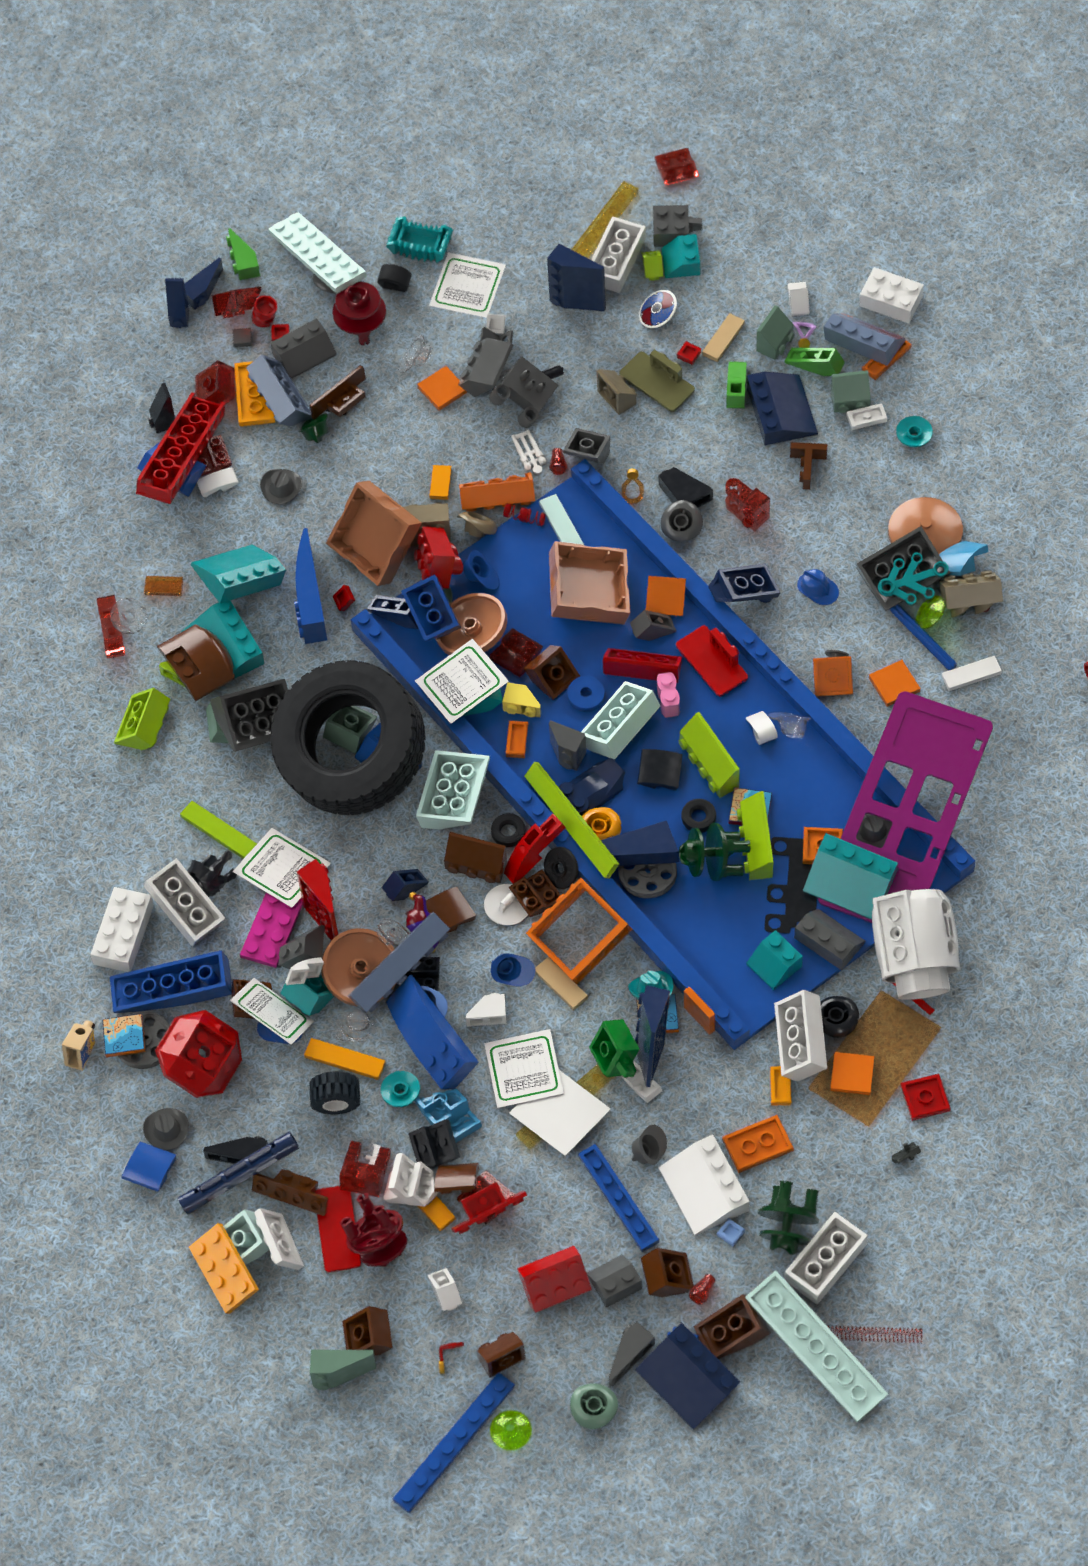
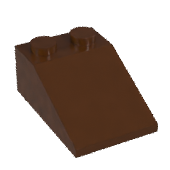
[693,1294,771,1359]

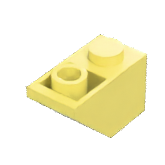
[502,682,541,717]

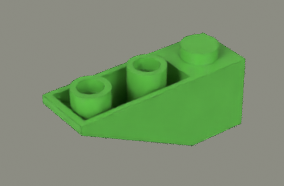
[226,228,260,280]
[726,362,747,408]

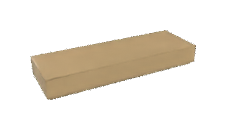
[702,313,745,362]
[535,957,588,1011]

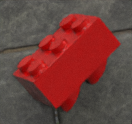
[414,527,463,589]
[517,1246,592,1313]

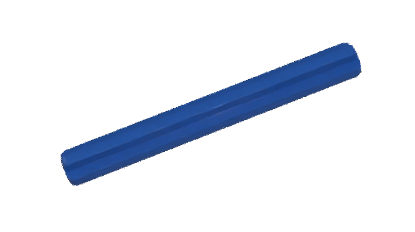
[890,604,957,671]

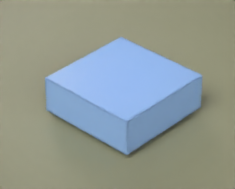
[717,1218,745,1247]

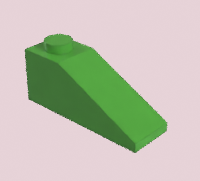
[784,348,845,376]

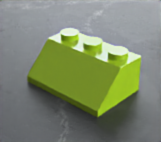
[114,687,170,750]

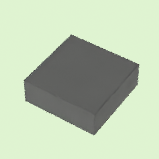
[233,328,252,347]

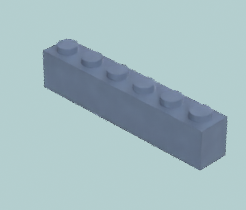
[348,912,450,1013]

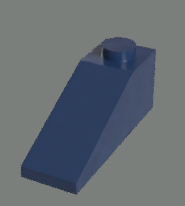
[184,257,223,310]
[165,278,189,328]
[367,595,418,629]

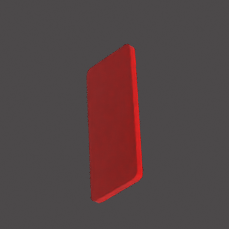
[314,1185,361,1272]

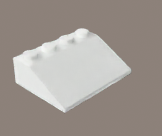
[659,1135,750,1236]

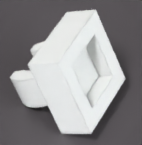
[486,313,506,334]

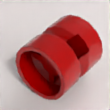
[251,295,277,328]

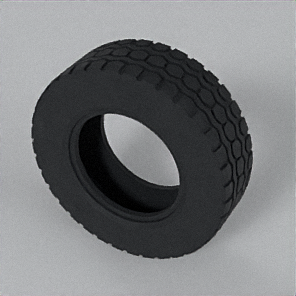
[270,660,426,815]

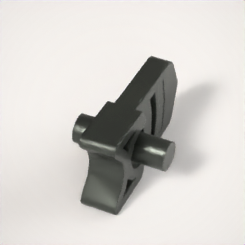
[892,1142,921,1163]

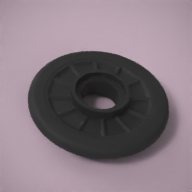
[544,847,578,889]

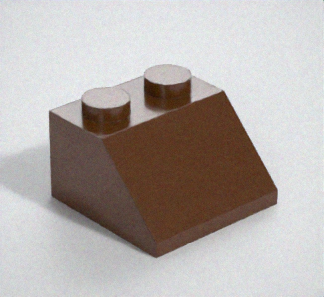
[523,645,580,700]
[641,1248,695,1298]
[342,1306,393,1356]
[477,1331,526,1378]

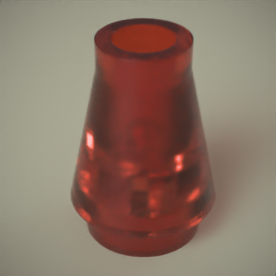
[549,448,567,475]
[689,1274,716,1305]

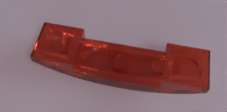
[96,595,125,659]

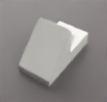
[788,282,809,316]

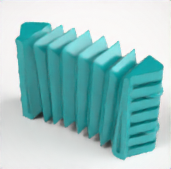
[386,216,453,263]

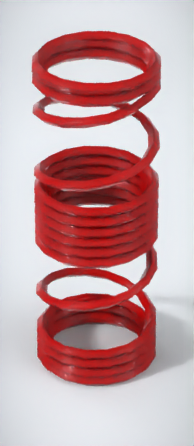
[503,503,546,527]

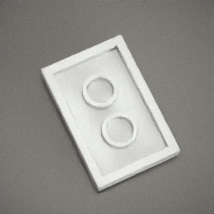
[254,1208,304,1270]

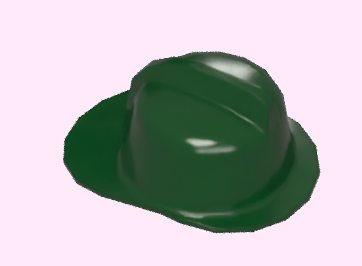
[299,413,328,443]

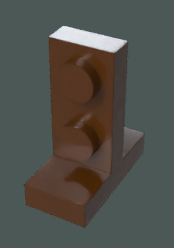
[790,442,828,490]

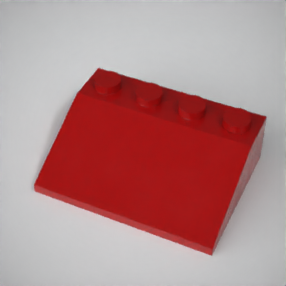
[297,859,338,941]

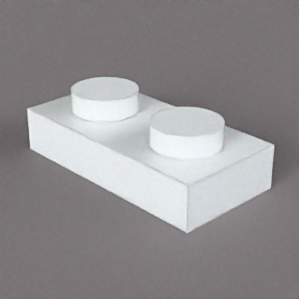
[847,403,887,430]

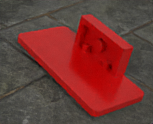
[676,625,748,697]

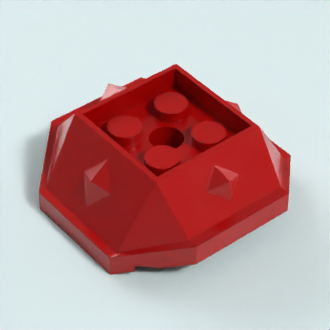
[155,1010,242,1098]

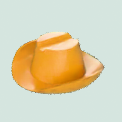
[582,807,621,840]

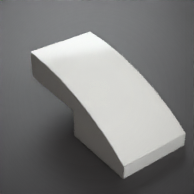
[197,467,239,498]
[285,957,324,985]
[621,1061,662,1103]

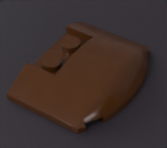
[157,624,235,701]

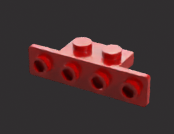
[451,1182,527,1234]

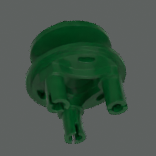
[679,823,751,881]
[758,1181,819,1255]

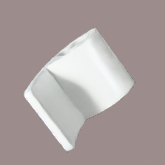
[746,711,778,745]

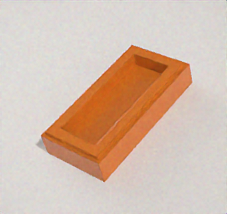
[506,721,528,758]

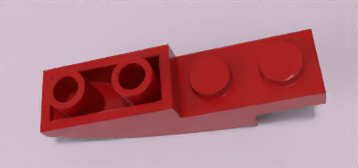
[504,814,566,884]

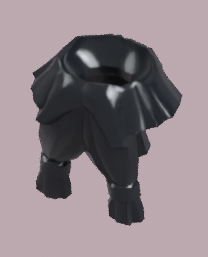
[187,849,237,897]

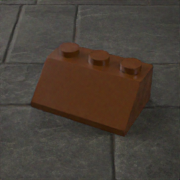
[444,832,507,883]

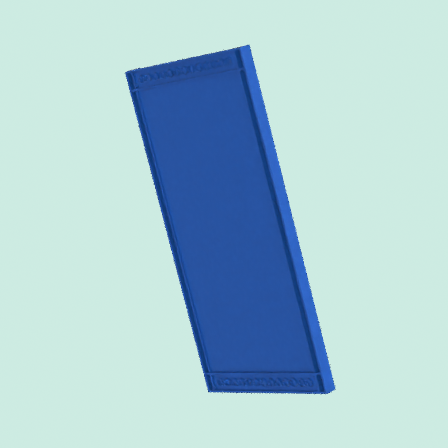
[351,459,976,1050]

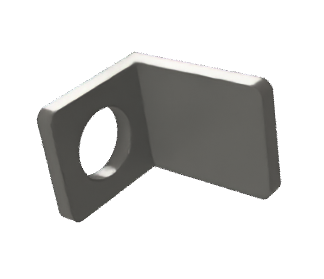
[480,327,513,343]

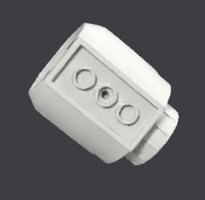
[872,889,960,1000]

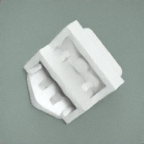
[383,1153,439,1207]

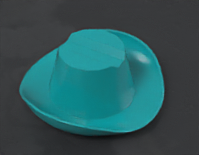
[628,971,673,1000]

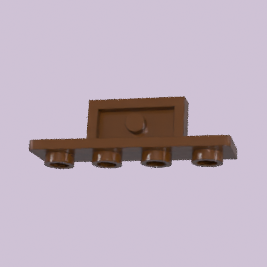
[310,365,366,419]
[252,1169,328,1216]

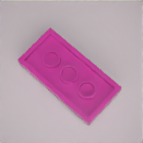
[240,892,303,968]

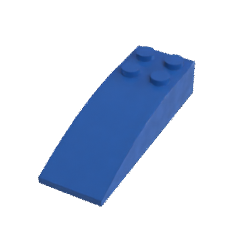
[294,528,327,644]
[110,950,232,1013]
[386,975,479,1089]

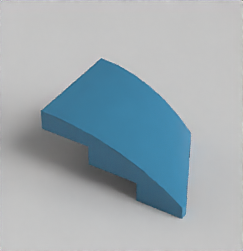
[939,541,989,575]
[414,1088,482,1143]

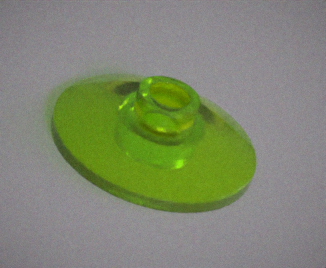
[915,595,946,629]
[490,1410,532,1450]

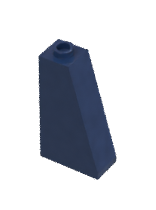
[601,821,680,866]

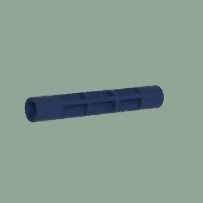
[178,1131,299,1215]

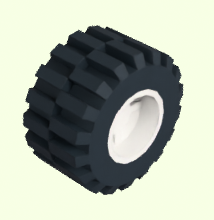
[309,1071,360,1115]

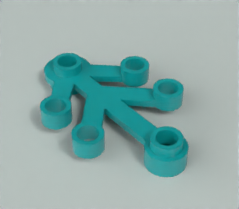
[878,552,949,606]

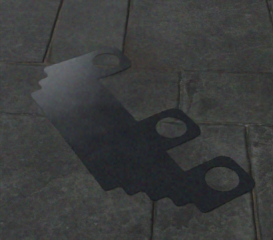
[764,837,817,933]

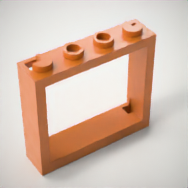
[526,878,632,984]

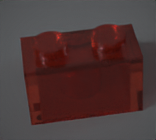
[211,286,262,319]
[195,360,235,404]

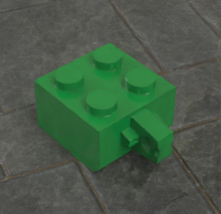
[589,1019,640,1078]

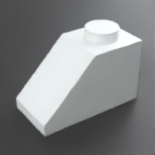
[466,993,507,1026]
[427,1268,462,1311]

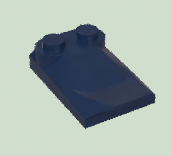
[709,563,781,603]
[559,758,625,816]

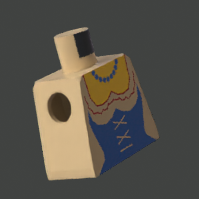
[62,1020,95,1071]

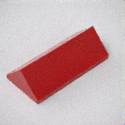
[603,648,682,683]

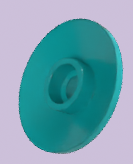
[896,416,933,447]
[380,1071,420,1107]

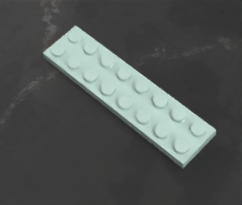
[269,213,367,294]
[745,1270,888,1423]

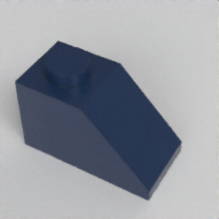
[382,869,429,901]

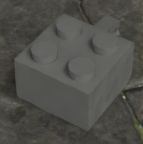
[653,205,702,247]

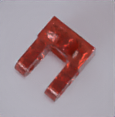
[725,478,770,532]
[339,1141,391,1197]

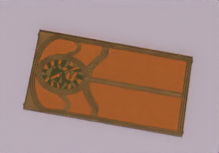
[808,990,941,1127]

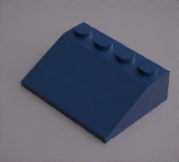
[547,244,606,311]
[747,371,818,446]
[635,985,670,1087]
[635,1322,740,1430]

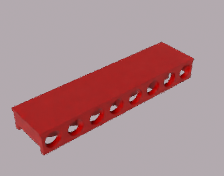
[136,392,225,504]

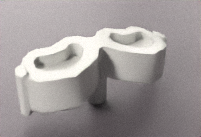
[362,1144,381,1174]

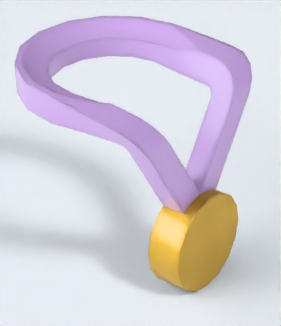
[792,322,816,348]

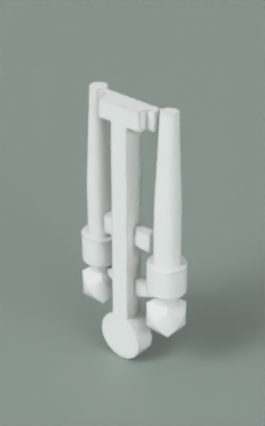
[511,429,546,475]

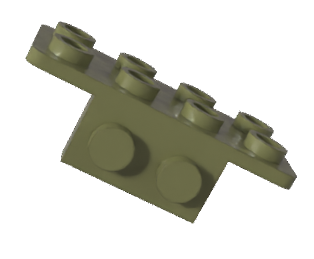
[619,349,695,412]

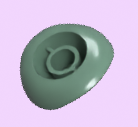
[570,1383,618,1429]

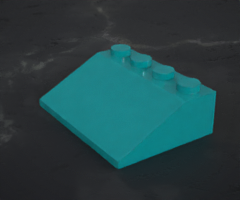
[191,544,286,604]
[181,600,265,678]
[803,833,898,920]

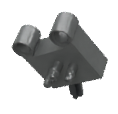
[489,356,564,428]

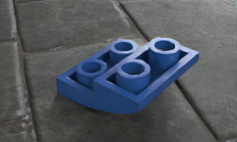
[122,1142,176,1192]

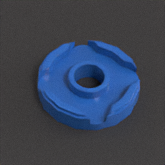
[567,676,605,711]

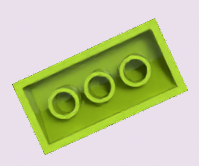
[678,712,740,798]
[736,791,773,880]

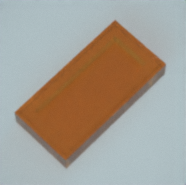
[144,576,183,596]

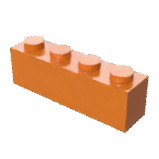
[459,472,535,512]

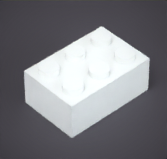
[859,267,924,323]

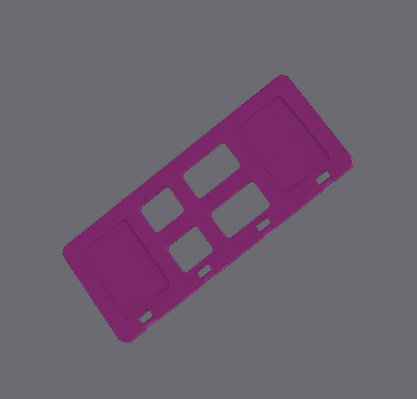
[818,691,993,923]

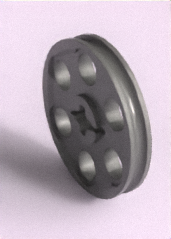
[618,863,677,898]
[118,1012,170,1069]

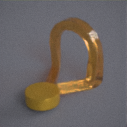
[621,469,644,504]

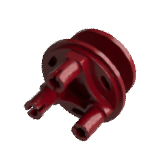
[332,281,386,346]
[340,1193,408,1267]

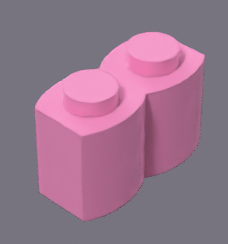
[657,672,680,718]

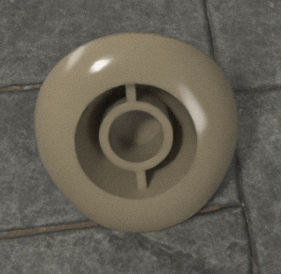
[457,512,497,537]

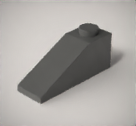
[609,1321,655,1387]

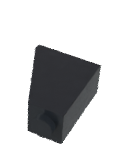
[658,467,713,508]

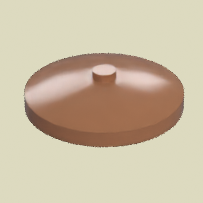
[888,497,963,554]
[436,593,507,655]
[321,928,397,1006]

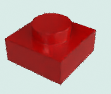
[271,324,290,342]
[677,341,702,365]
[332,585,355,612]

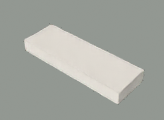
[942,656,1002,691]

